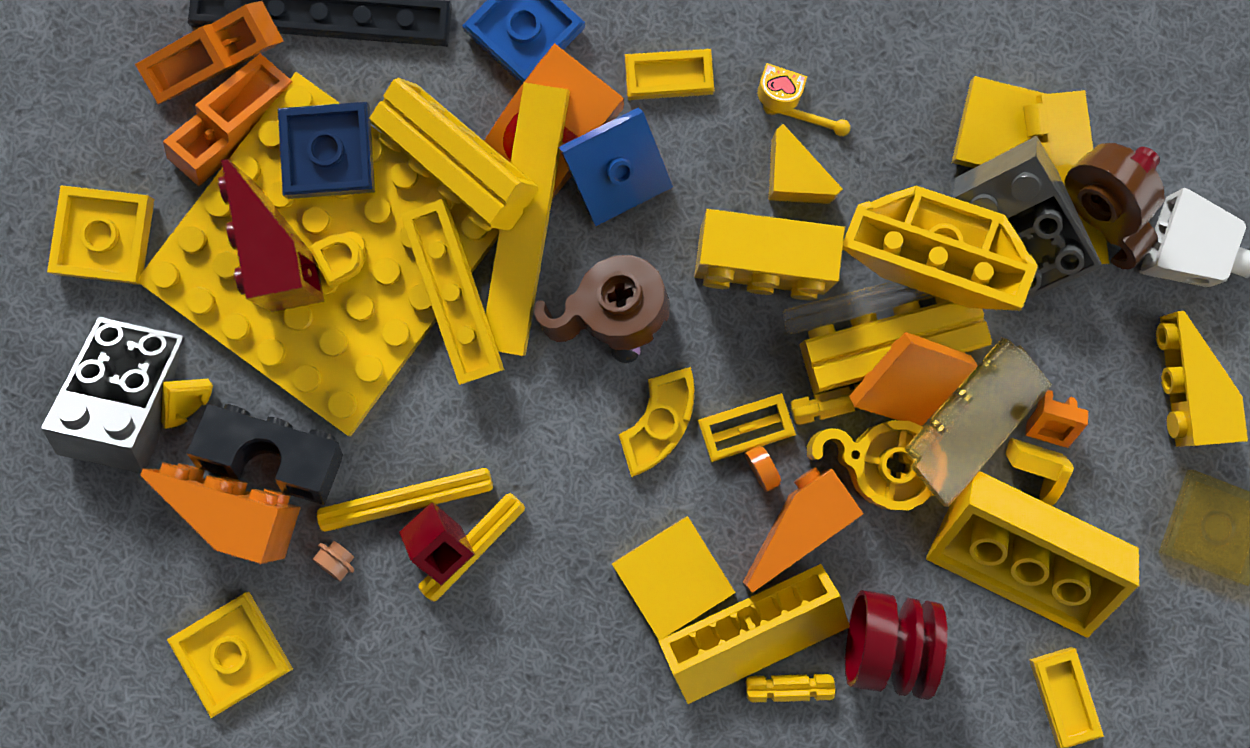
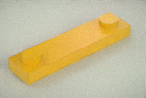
[400,199,504,385]

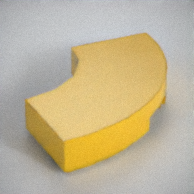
[619,367,694,477]

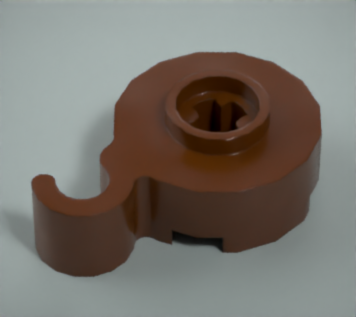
[1064,143,1165,270]
[534,255,670,350]

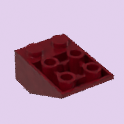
[218,159,324,312]

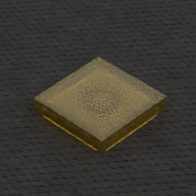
[1158,470,1250,586]

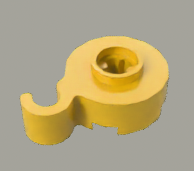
[807,420,945,510]

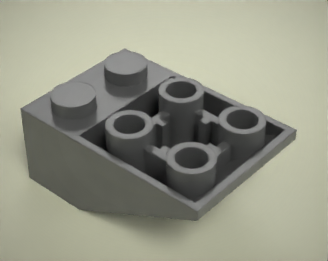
[952,136,1102,301]
[41,317,185,473]

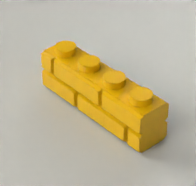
[369,78,538,231]
[799,296,992,394]

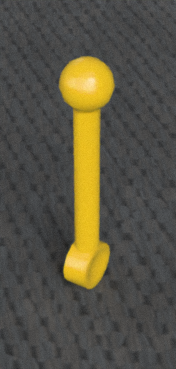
[763,105,851,136]

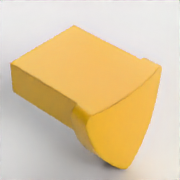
[1005,438,1074,506]

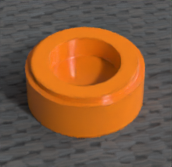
[745,445,781,492]

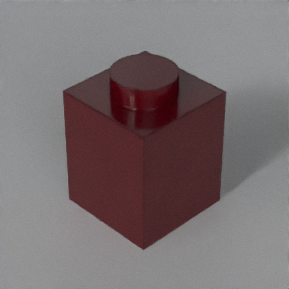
[399,502,475,586]

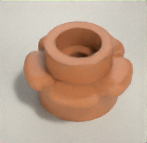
[312,541,354,582]

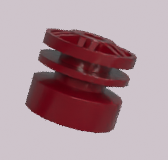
[845,590,948,700]

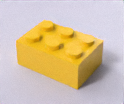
[694,209,845,301]

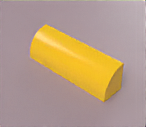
[659,564,850,704]

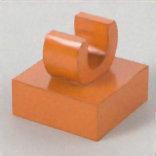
[1025,390,1088,448]

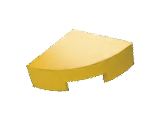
[161,379,213,429]

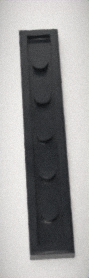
[188,0,452,47]

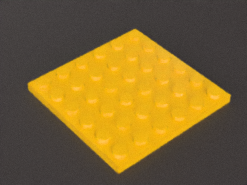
[139,72,499,436]

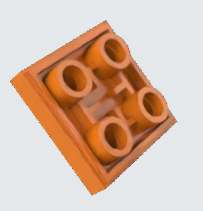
[849,332,978,426]

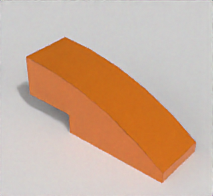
[135,1,284,104]
[163,53,293,186]

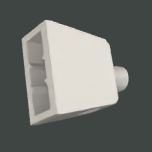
[1139,188,1250,287]

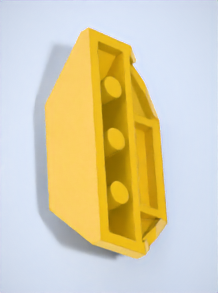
[842,186,1038,311]

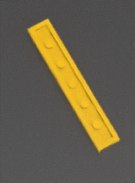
[486,82,570,356]

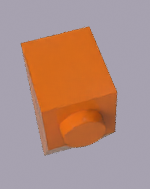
[743,467,864,593]

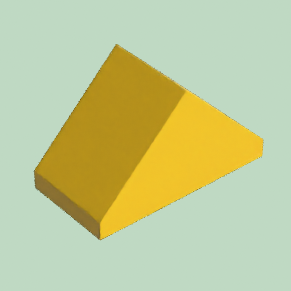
[769,124,843,204]

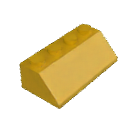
[926,469,1139,638]

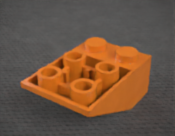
[140,462,301,564]

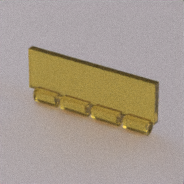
[905,338,1052,507]

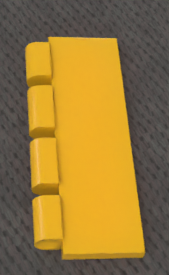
[1023,90,1109,264]

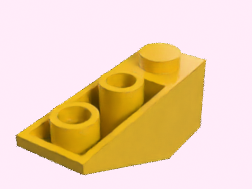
[1156,311,1248,447]

